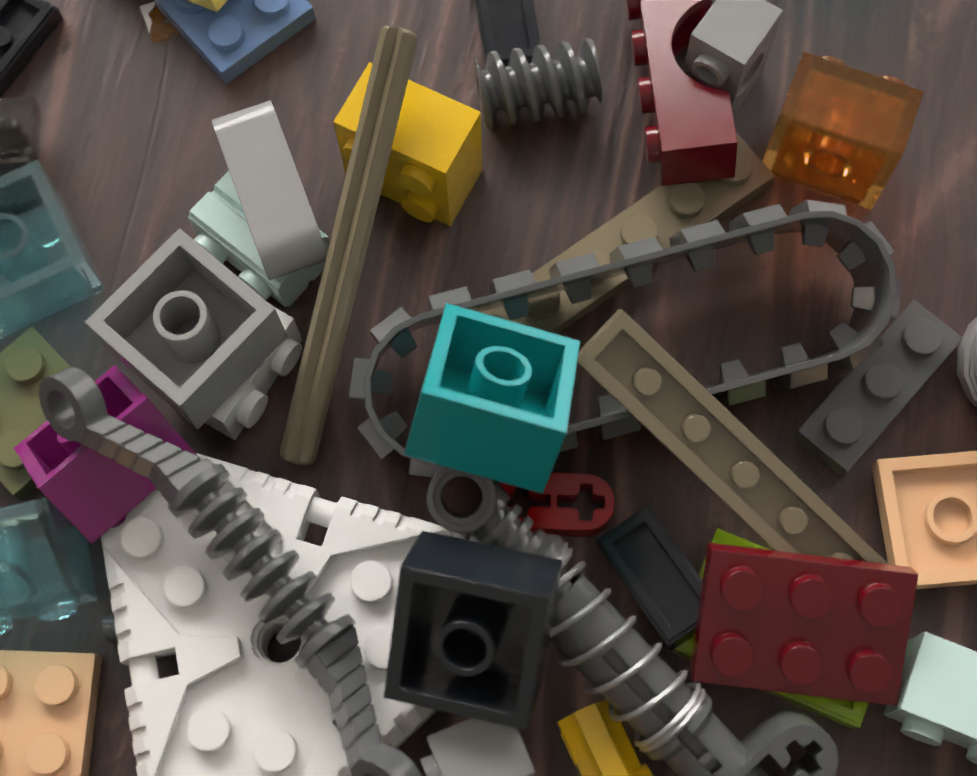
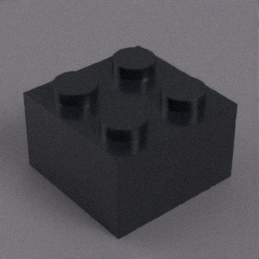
[383,531,563,731]

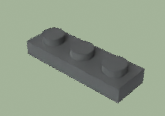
[793,300,962,478]

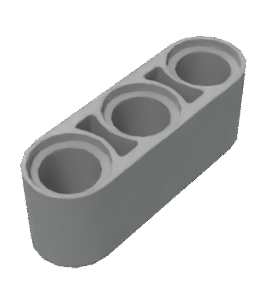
[211,100,327,280]

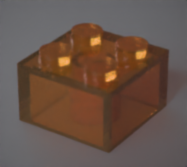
[762,51,924,210]

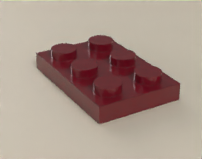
[690,543,919,706]

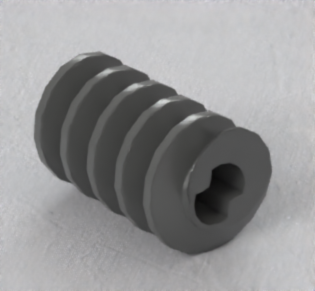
[474,38,602,129]

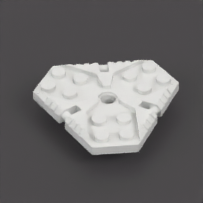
[101,453,453,776]

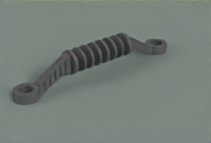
[39,367,422,776]

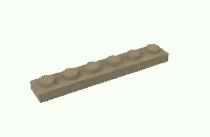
[480,133,775,335]
[577,309,888,564]

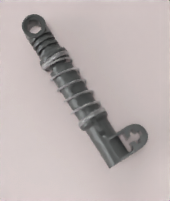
[426,466,839,776]

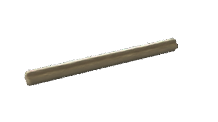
[279,25,418,465]

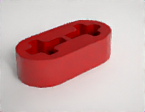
[498,472,615,537]

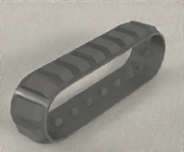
[349,200,903,478]

